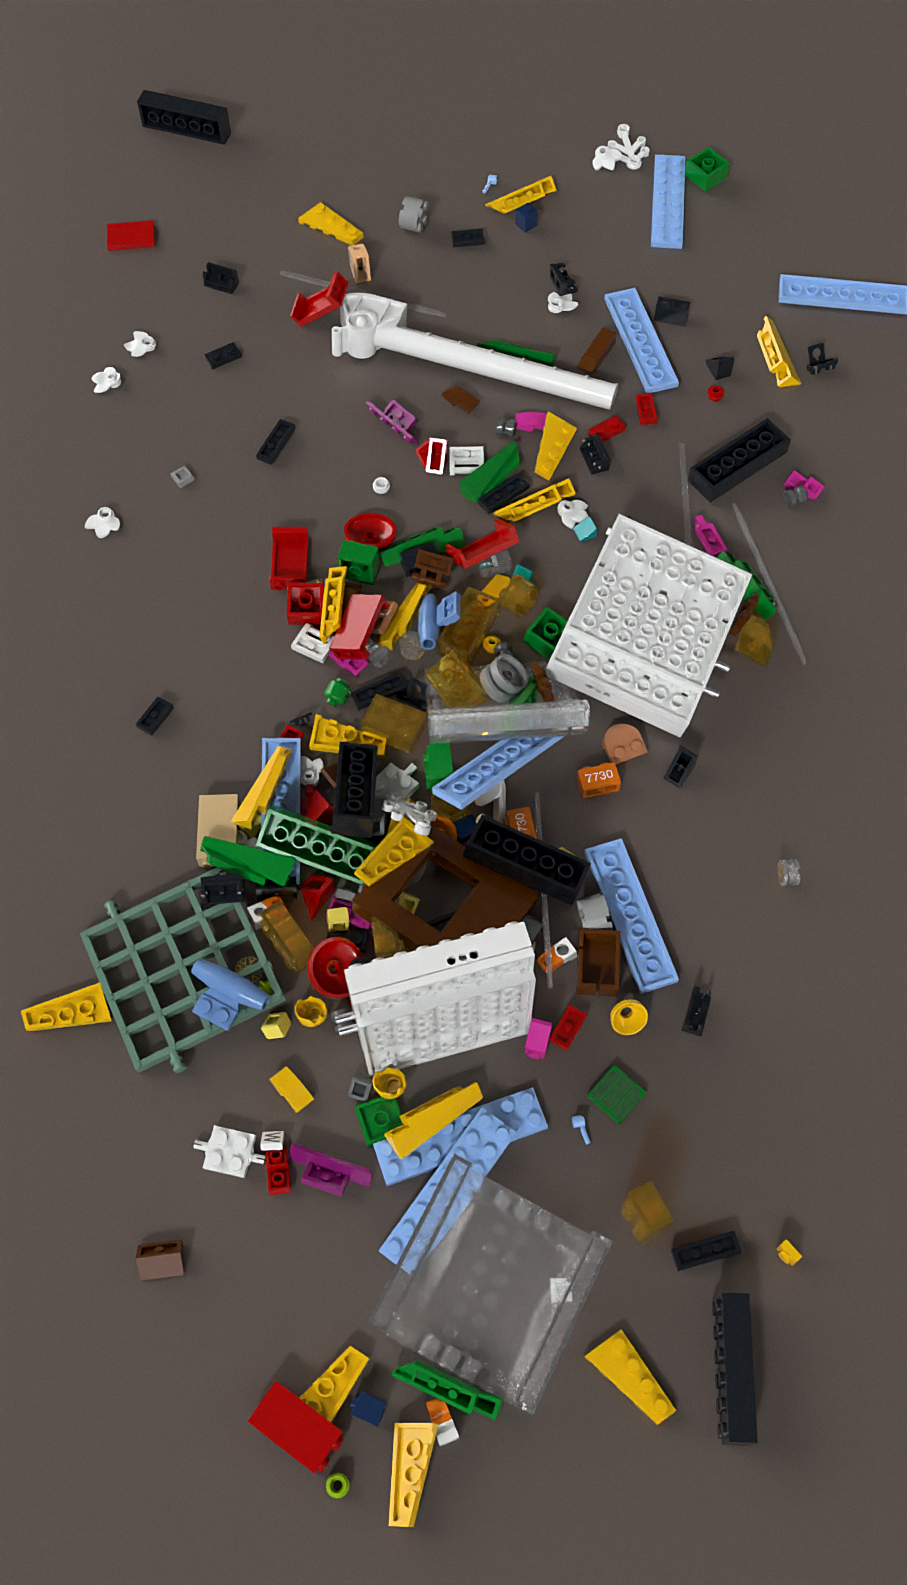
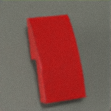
[265,1146,291,1196]

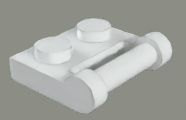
[449,446,484,476]
[291,623,334,663]

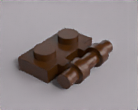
[411,549,453,588]
[729,593,759,637]
[530,661,555,708]

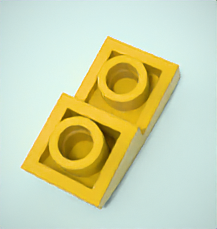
[269,1066,314,1113]

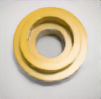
[483,636,501,653]

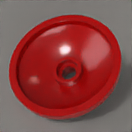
[344,513,397,549]
[307,937,363,999]

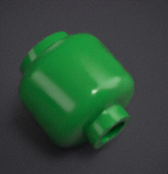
[324,678,351,707]

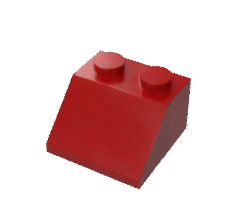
[287,583,324,625]

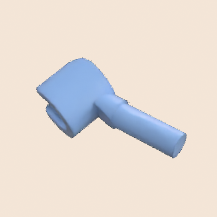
[482,174,497,194]
[572,1115,591,1145]

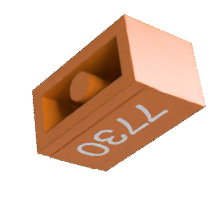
[577,762,621,799]
[503,807,537,839]

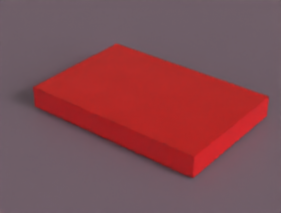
[107,220,155,251]

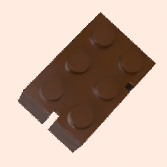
[576,928,620,997]

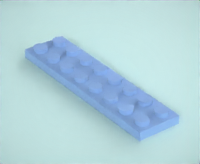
[651,154,685,249]
[778,274,907,314]
[604,288,679,394]
[432,716,564,810]
[260,738,300,884]
[584,838,679,994]
[373,1087,548,1186]
[379,1107,517,1279]

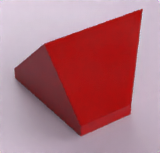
[415,437,448,474]
[305,789,334,826]
[299,874,335,921]

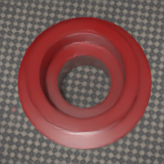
[707,386,724,402]

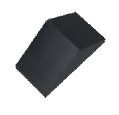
[705,356,734,380]
[663,746,698,788]

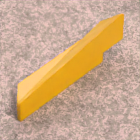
[485,176,557,214]
[757,316,801,387]
[493,478,576,523]
[319,566,347,644]
[374,583,431,651]
[231,746,292,829]
[384,1082,483,1159]

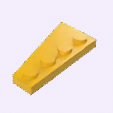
[298,202,364,246]
[534,411,577,481]
[309,714,387,759]
[354,817,434,887]
[21,983,112,1032]
[584,1329,676,1425]
[299,1346,370,1423]
[389,1423,438,1527]

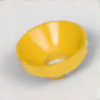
[610,999,648,1035]

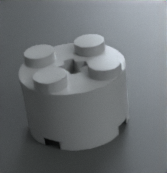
[399,196,429,233]
[576,892,613,930]

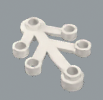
[607,124,650,170]
[381,793,437,835]

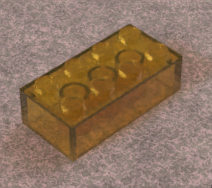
[436,587,501,667]

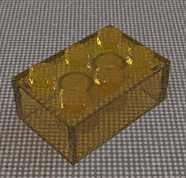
[360,694,428,754]
[259,900,313,974]
[621,1180,674,1246]

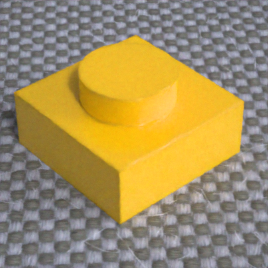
[776,1239,802,1266]

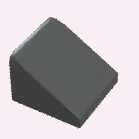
[347,1073,373,1102]

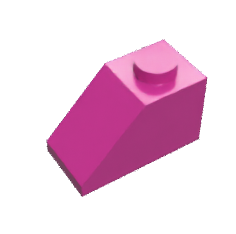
[524,1018,552,1060]

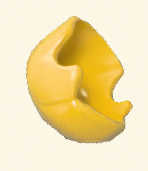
[294,996,328,1027]
[372,1067,407,1099]

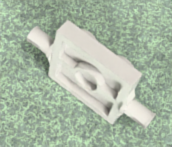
[375,763,420,810]
[194,1125,266,1178]

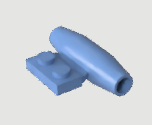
[418,591,461,650]
[191,959,271,1032]

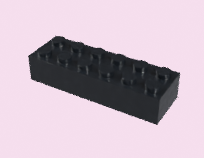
[137,90,231,145]
[688,418,791,503]
[331,741,378,838]
[463,814,591,906]
[712,1293,758,1446]

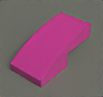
[515,412,546,432]
[783,470,825,500]
[329,651,369,677]

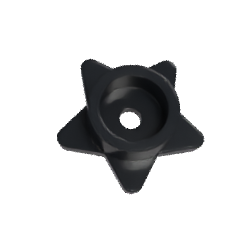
[290,712,312,726]

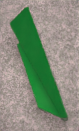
[477,339,557,367]
[459,441,520,503]
[716,551,777,620]

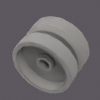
[480,654,528,703]

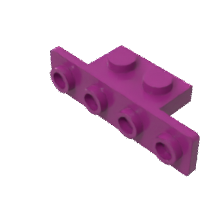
[366,400,419,445]
[289,1144,373,1197]

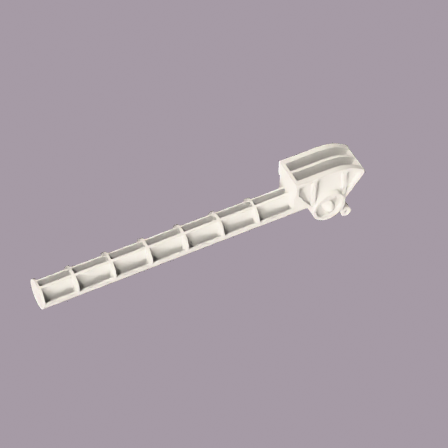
[332,293,618,410]

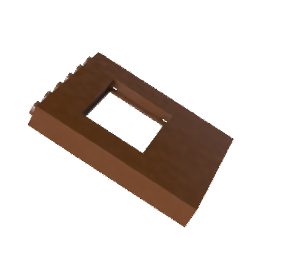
[352,818,540,951]

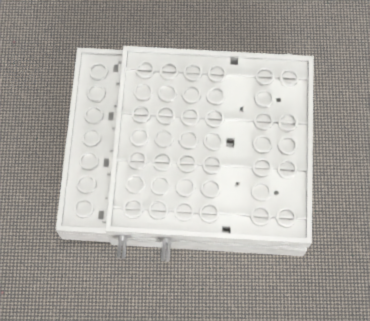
[545,514,752,737]
[335,921,536,1078]

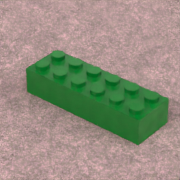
[256,805,379,885]

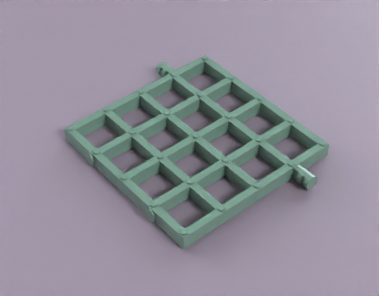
[80,867,286,1073]

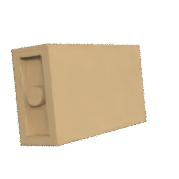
[196,794,240,868]

